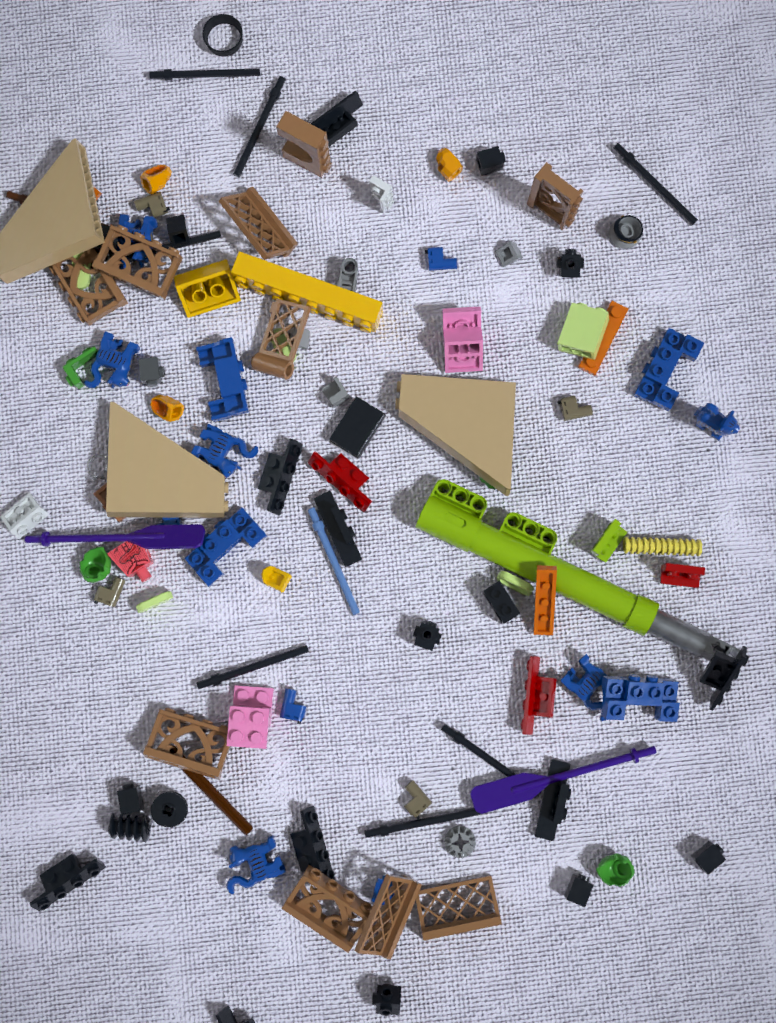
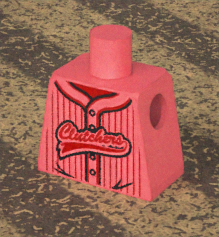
[107,541,154,583]

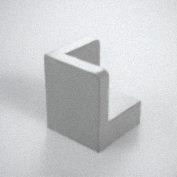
[322,376,349,408]

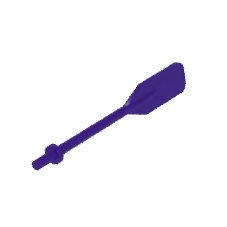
[25,524,205,549]
[470,746,657,814]

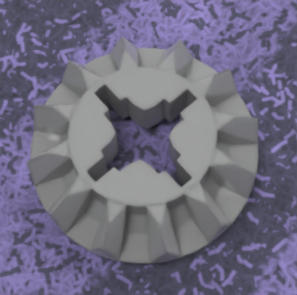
[444,826,476,859]

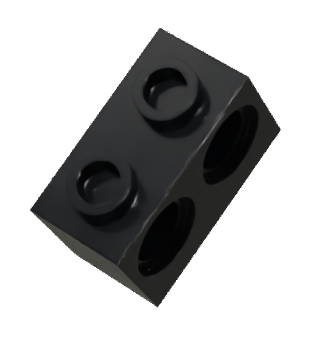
[482,580,521,624]

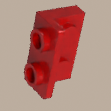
[660,563,705,588]

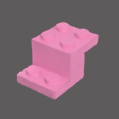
[442,306,483,373]
[226,685,274,749]

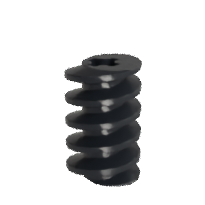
[108,813,152,843]

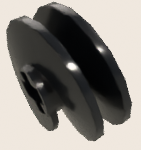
[151,791,188,828]

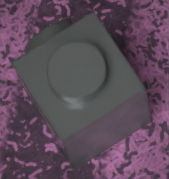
[138,357,165,387]

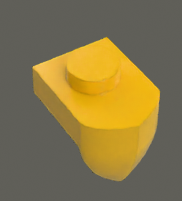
[261,566,292,593]

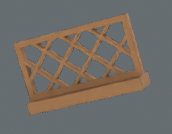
[219,187,298,260]
[354,874,422,959]
[416,876,502,941]

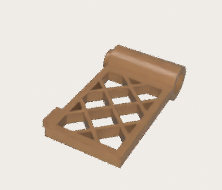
[251,299,311,380]

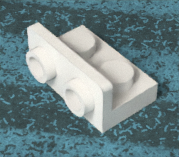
[369,175,394,213]
[0,492,49,539]

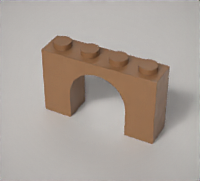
[276,111,332,178]

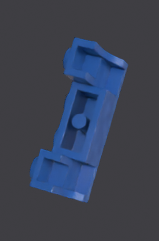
[633,328,704,412]
[196,337,249,422]
[184,508,267,587]
[601,674,680,722]

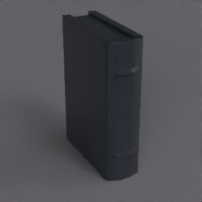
[329,396,386,459]

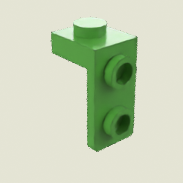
[63,347,98,389]

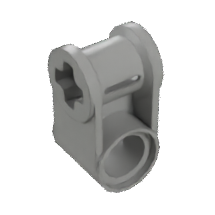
[337,258,359,292]

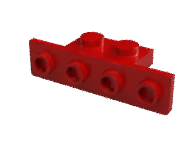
[308,451,372,512]
[521,656,557,735]

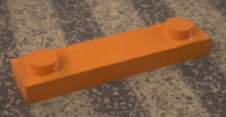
[578,301,629,376]
[533,565,557,635]

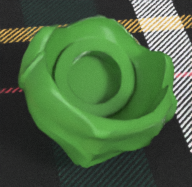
[79,547,111,583]
[596,853,635,887]

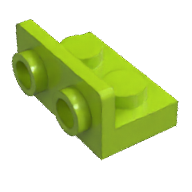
[590,519,627,563]

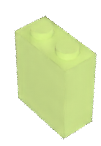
[557,303,609,360]

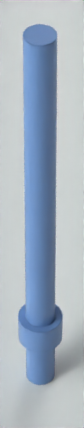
[308,507,360,616]

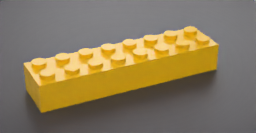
[231,251,383,333]

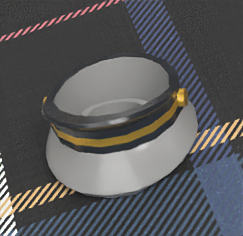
[609,215,643,249]

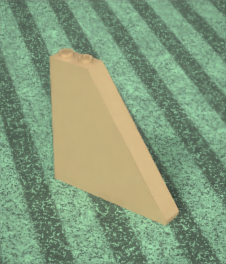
[0,138,105,284]
[395,374,516,496]
[106,402,229,518]

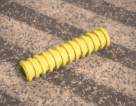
[623,537,702,556]

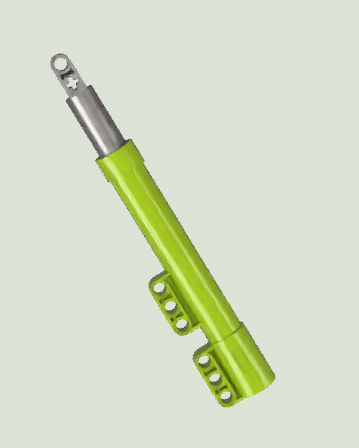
[415,479,740,660]

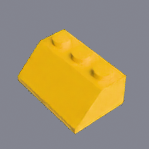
[174,259,241,318]

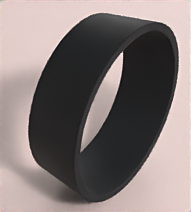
[202,14,243,57]

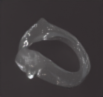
[85,454,108,480]

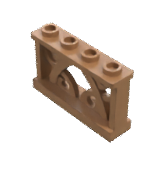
[527,162,583,230]
[92,224,183,300]
[49,247,128,326]
[143,708,231,780]
[281,865,373,953]

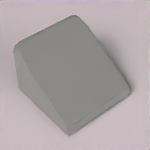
[495,241,523,267]
[292,327,310,349]

